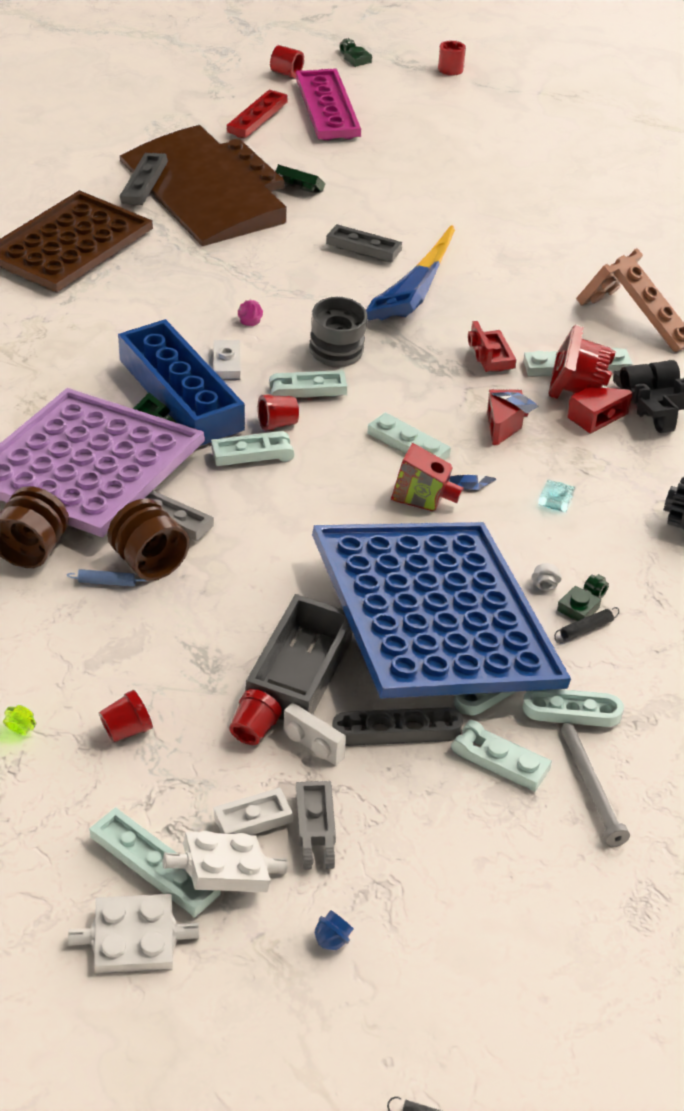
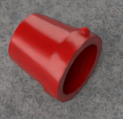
[257,394,299,431]
[98,689,153,742]
[229,689,282,746]

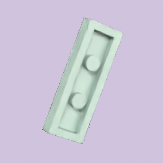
[367,412,451,460]

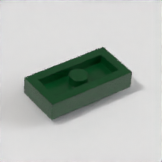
[275,164,326,193]

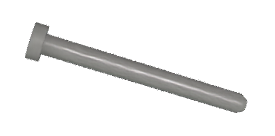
[561,723,630,847]

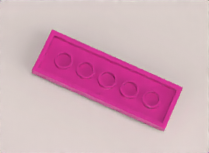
[296,69,361,141]

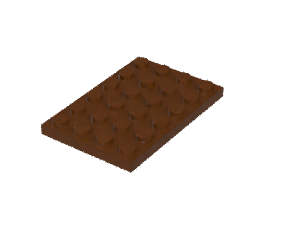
[0,190,153,293]

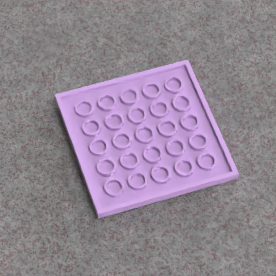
[0,388,205,538]

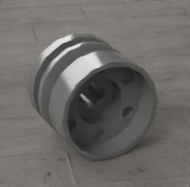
[309,297,368,366]

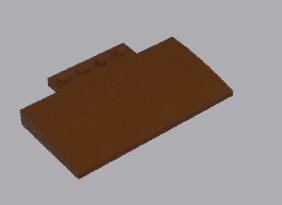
[120,124,287,247]

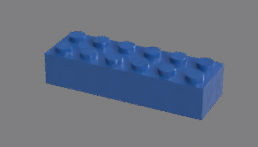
[118,319,245,446]

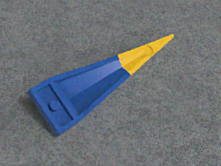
[366,225,455,321]

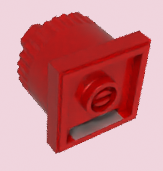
[548,325,616,399]

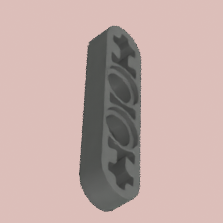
[332,707,463,746]

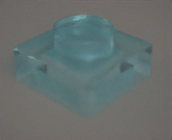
[538,479,575,513]

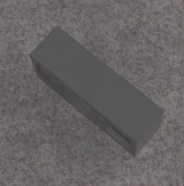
[245,594,353,721]

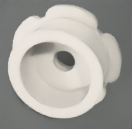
[531,563,562,591]

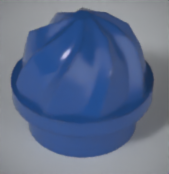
[314,910,354,950]

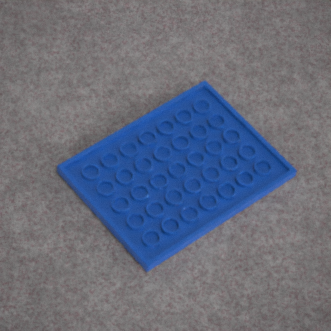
[312,522,571,699]

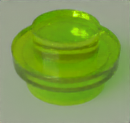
[3,705,37,735]

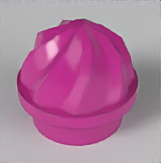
[237,299,263,326]

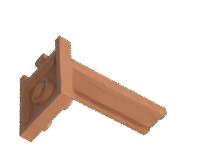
[576,248,684,352]

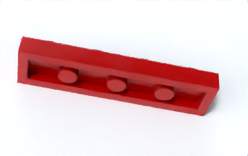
[227,89,288,138]

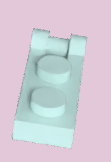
[269,370,347,398]
[211,431,295,466]
[451,720,552,792]

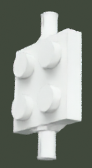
[162,831,288,893]
[68,894,199,974]

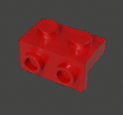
[467,321,517,372]

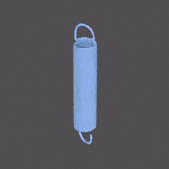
[67,569,147,587]

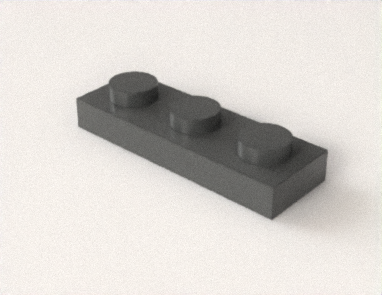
[119,153,168,205]
[326,224,402,262]

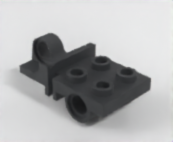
[613,360,684,433]

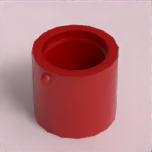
[438,40,466,75]
[270,45,304,78]

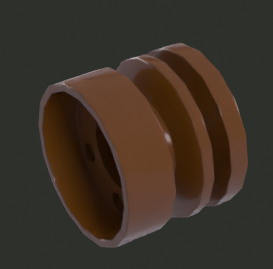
[0,486,69,568]
[107,498,190,581]

